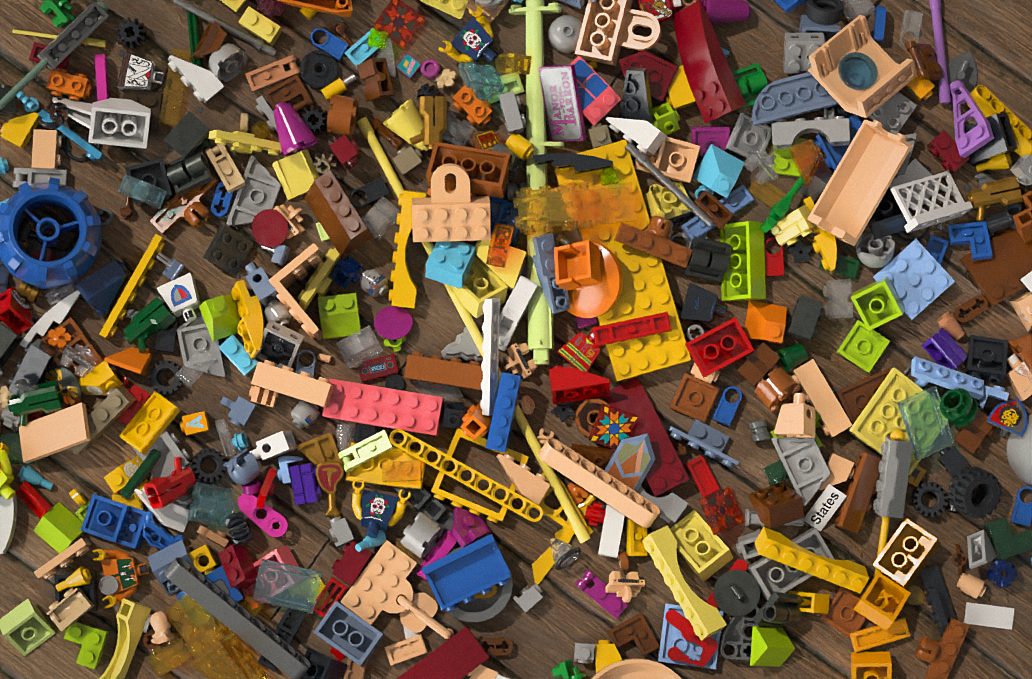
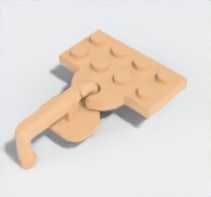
[340,540,454,640]

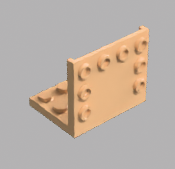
[268,243,324,340]

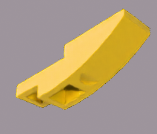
[803,197,837,274]
[231,280,263,359]

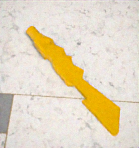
[532,494,596,585]

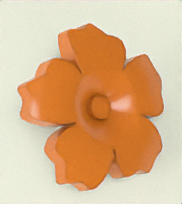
[48,326,71,349]
[567,482,589,505]

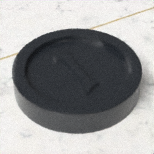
[385,374,404,390]

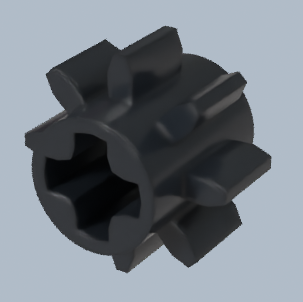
[417,83,440,102]

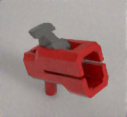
[144,457,196,509]

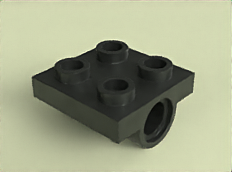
[166,148,213,197]
[203,224,254,276]
[683,236,731,282]
[753,592,804,628]

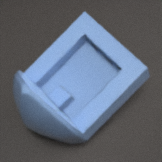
[979,385,1009,409]
[277,456,303,484]

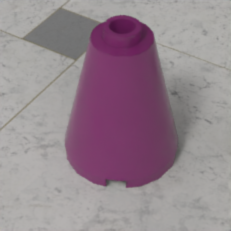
[702,0,752,25]
[273,101,318,157]

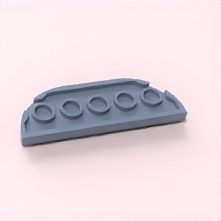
[752,72,860,126]

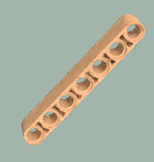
[538,438,660,528]

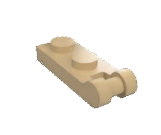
[204,144,246,193]

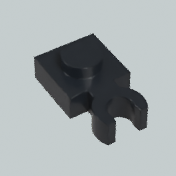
[353,423,388,443]

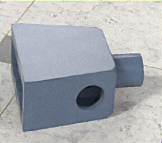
[245,262,280,307]

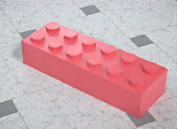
[322,378,445,437]

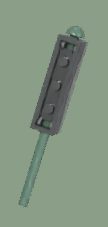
[0,2,109,109]

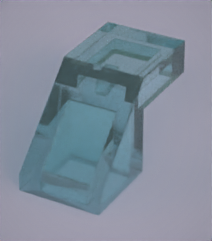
[118,174,167,209]

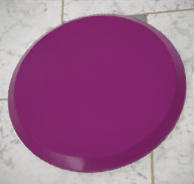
[374,306,413,340]

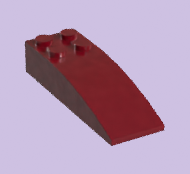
[673,0,746,124]
[605,377,690,497]
[396,626,490,679]

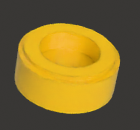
[69,488,87,507]

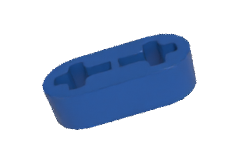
[873,6,886,42]
[211,182,234,217]

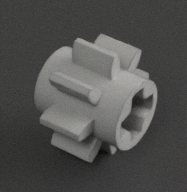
[0,406,20,429]

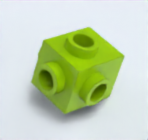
[652,102,680,135]

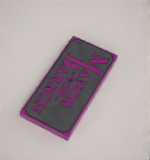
[538,64,587,142]

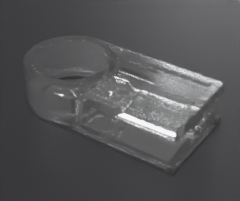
[899,9,923,50]
[215,418,237,457]

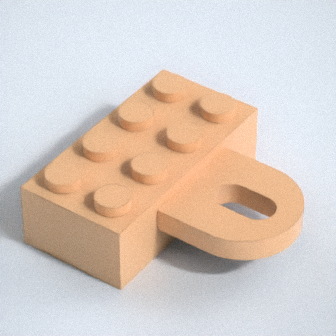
[575,0,661,66]
[412,163,491,242]

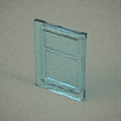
[897,386,955,460]
[253,559,322,614]

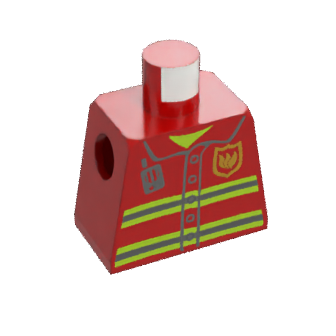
[557,331,601,372]

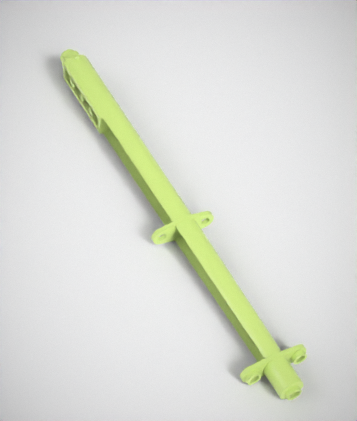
[509,0,564,365]

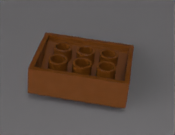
[959,228,1032,308]

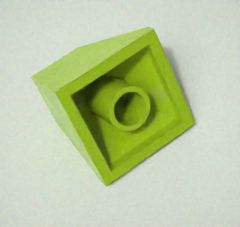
[199,294,242,342]

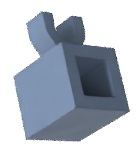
[220,396,257,427]

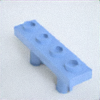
[911,356,984,400]

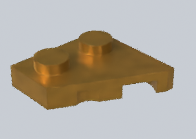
[296,432,344,468]

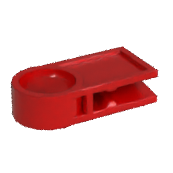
[764,238,784,277]

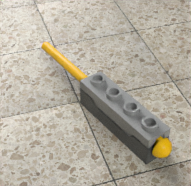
[873,430,913,576]

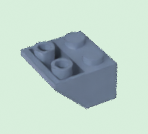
[148,540,197,596]

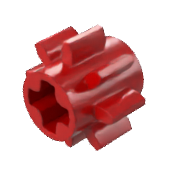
[584,502,606,527]

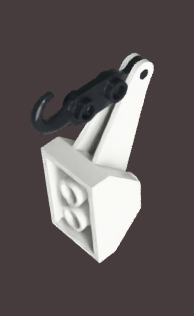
[39,97,151,148]

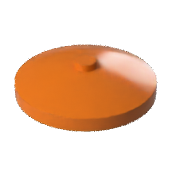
[567,241,623,318]

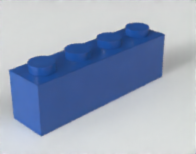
[486,372,523,453]

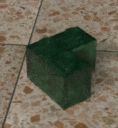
[984,517,1032,560]

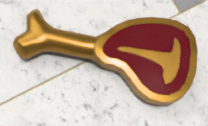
[316,460,344,518]

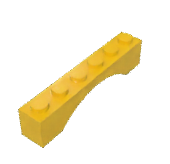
[389,190,427,308]
[755,527,869,593]

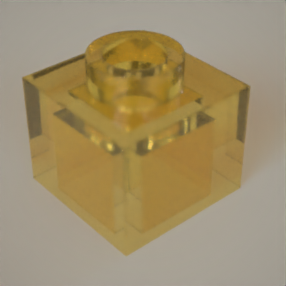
[505,53,532,75]

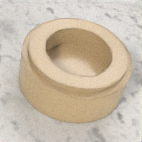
[240,113,248,132]

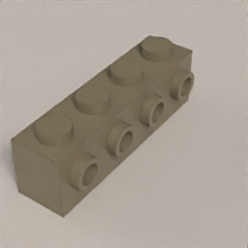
[71,386,136,454]

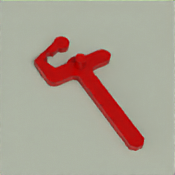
[665,559,748,667]

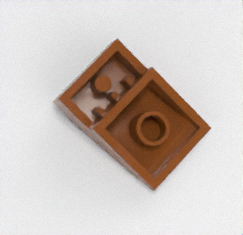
[40,316,103,379]

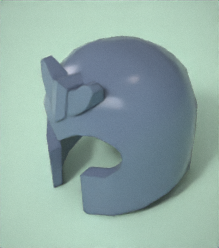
[223,448,261,485]

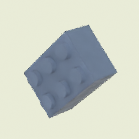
[313,601,385,668]

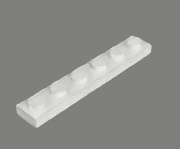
[480,298,500,415]

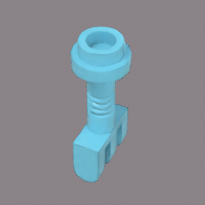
[16,91,39,113]

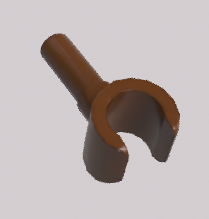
[335,22,354,47]
[120,191,133,219]
[667,433,687,457]

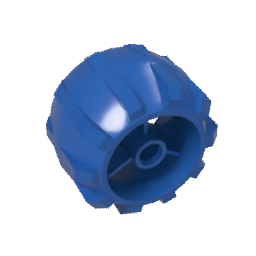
[0,178,102,289]

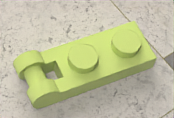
[338,430,394,472]

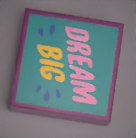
[395,52,422,80]

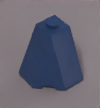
[75,260,129,319]

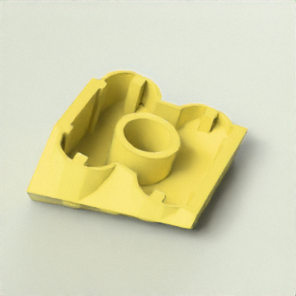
[272,149,319,200]
[643,182,691,220]

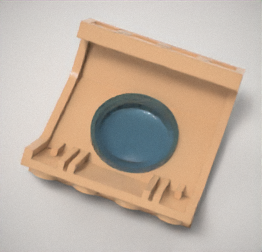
[808,15,917,118]

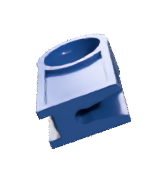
[311,28,349,61]
[712,386,742,426]
[1010,486,1032,526]

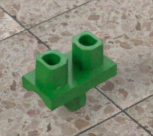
[40,0,76,28]
[552,659,586,679]

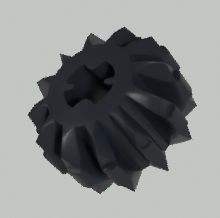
[114,17,147,50]
[299,105,328,137]
[225,512,253,545]

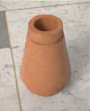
[937,312,965,340]

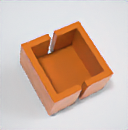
[554,240,601,291]

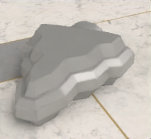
[441,327,484,362]

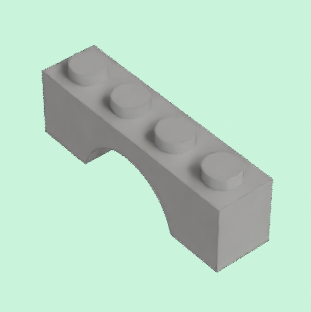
[772,116,850,150]
[637,485,688,523]

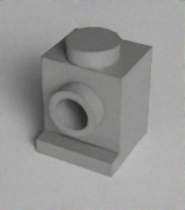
[329,516,355,547]
[736,529,761,560]
[513,583,543,613]
[573,642,595,663]

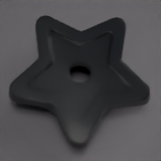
[788,240,813,264]
[551,402,576,422]

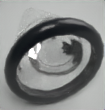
[550,538,581,571]

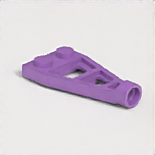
[950,80,994,158]

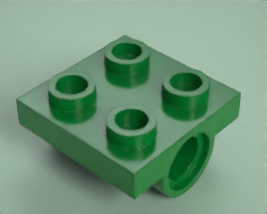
[732,63,768,112]

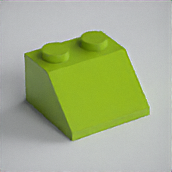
[318,293,361,339]

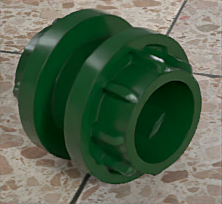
[940,388,979,427]

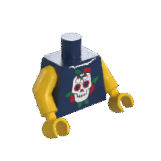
[439,4,497,63]
[352,480,411,538]

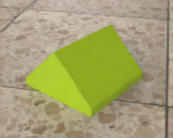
[34,502,84,554]
[750,626,795,667]

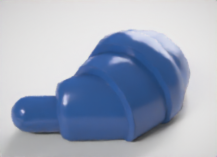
[142,511,184,550]

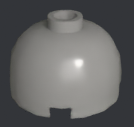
[548,15,583,54]
[208,43,247,82]
[856,233,895,268]

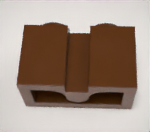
[357,58,394,102]
[736,342,780,387]
[952,410,995,454]

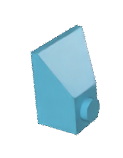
[692,144,744,198]

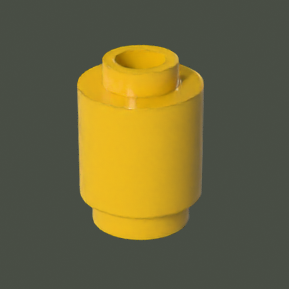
[505,133,535,160]

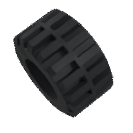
[948,466,1002,519]

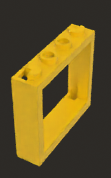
[431,428,529,523]

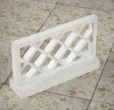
[890,171,973,233]

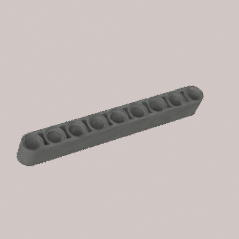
[164,557,311,679]

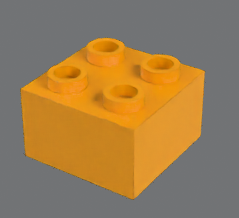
[853,572,911,631]

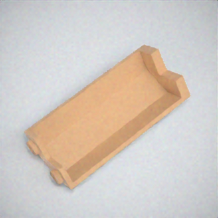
[807,119,912,246]

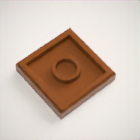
[670,373,720,423]
[820,586,867,639]

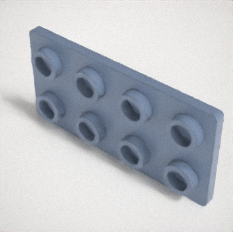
[668,419,740,468]

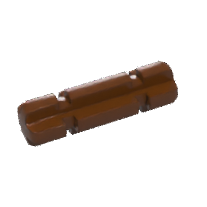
[371,118,403,149]

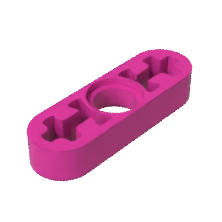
[95,54,110,101]
[417,530,457,580]

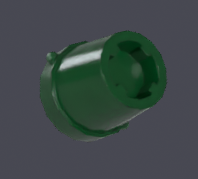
[777,343,808,372]

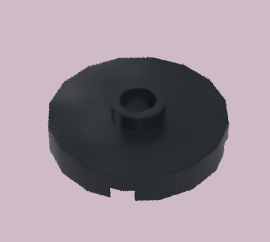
[300,50,338,88]

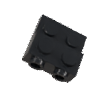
[965,335,1008,383]

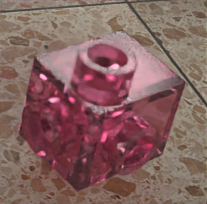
[256,0,285,18]

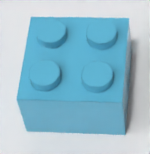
[425,241,476,289]

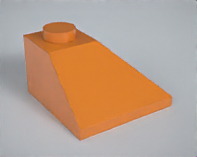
[744,300,787,345]
[104,347,153,376]

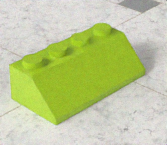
[720,221,766,301]

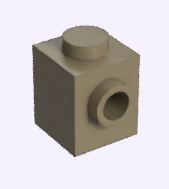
[588,123,612,149]
[392,146,423,177]

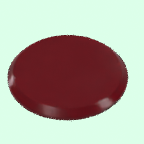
[252,209,288,247]

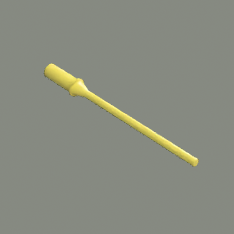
[12,29,107,48]

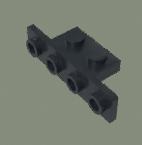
[920,566,956,638]

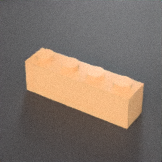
[791,359,853,438]
[251,360,334,408]

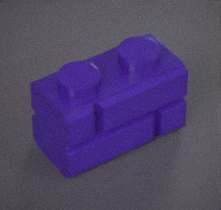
[921,328,968,370]
[289,463,322,505]

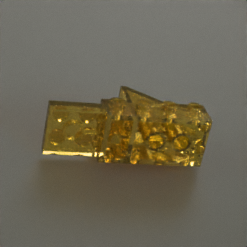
[513,182,636,235]
[165,594,268,679]

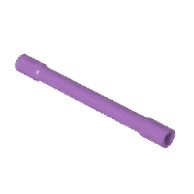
[929,0,951,104]

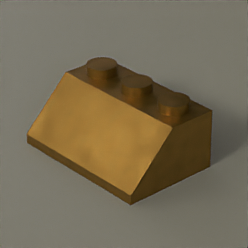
[872,518,941,591]

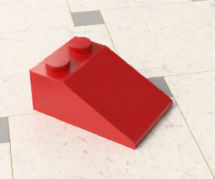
[685,317,754,378]
[549,366,610,405]

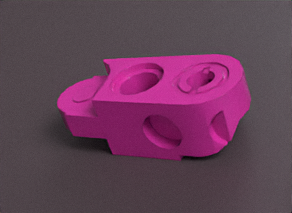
[238,494,289,537]

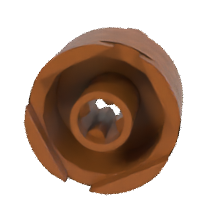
[327,94,360,135]
[754,367,801,413]
[575,399,614,438]

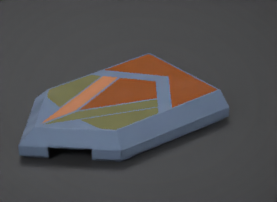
[604,433,656,492]

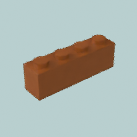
[404,352,483,390]

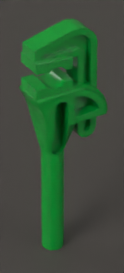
[760,166,814,233]

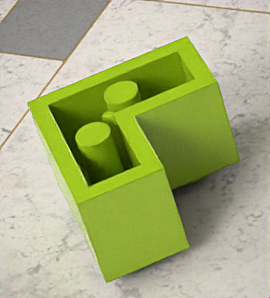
[64,621,110,669]

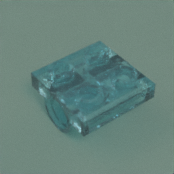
[458,62,504,100]
[187,482,234,527]

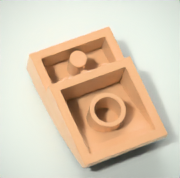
[634,137,700,183]

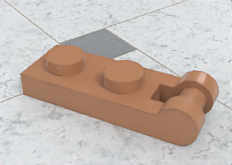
[245,55,300,92]

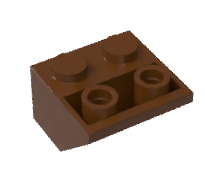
[749,483,804,529]

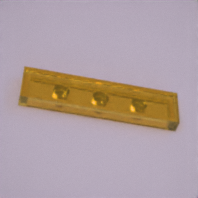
[159,48,191,126]

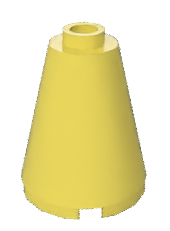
[383,98,428,152]

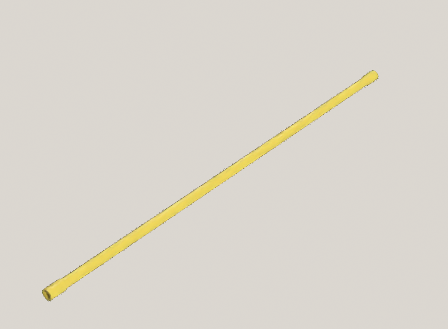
[357,117,591,544]

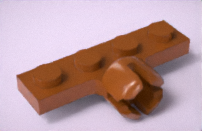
[150,175,219,235]
[614,216,692,268]
[915,617,970,679]

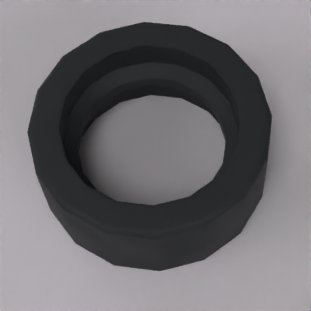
[806,0,844,25]

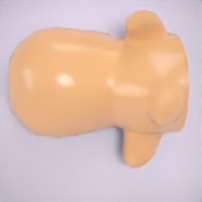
[150,611,175,644]

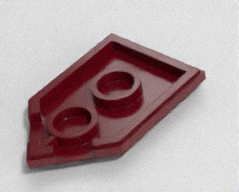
[618,51,678,102]

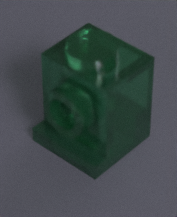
[762,460,787,486]

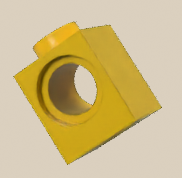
[188,544,218,575]

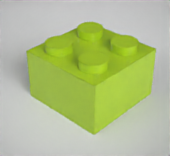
[850,276,905,331]

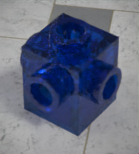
[330,255,363,290]
[987,559,1017,588]

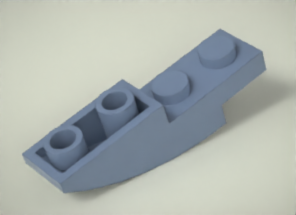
[533,233,571,314]

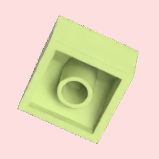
[0,599,55,656]

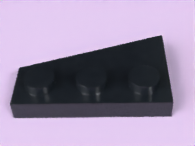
[618,67,654,124]

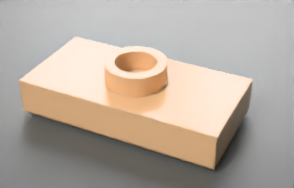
[384,634,427,665]

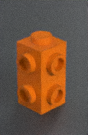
[46,68,92,102]
[452,84,493,127]
[460,402,493,440]

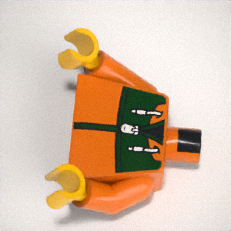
[92,549,149,608]

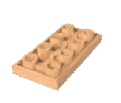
[19,403,90,464]

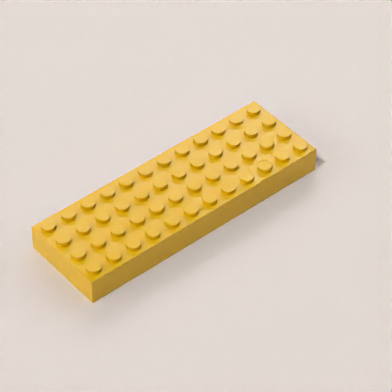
[552,139,691,383]

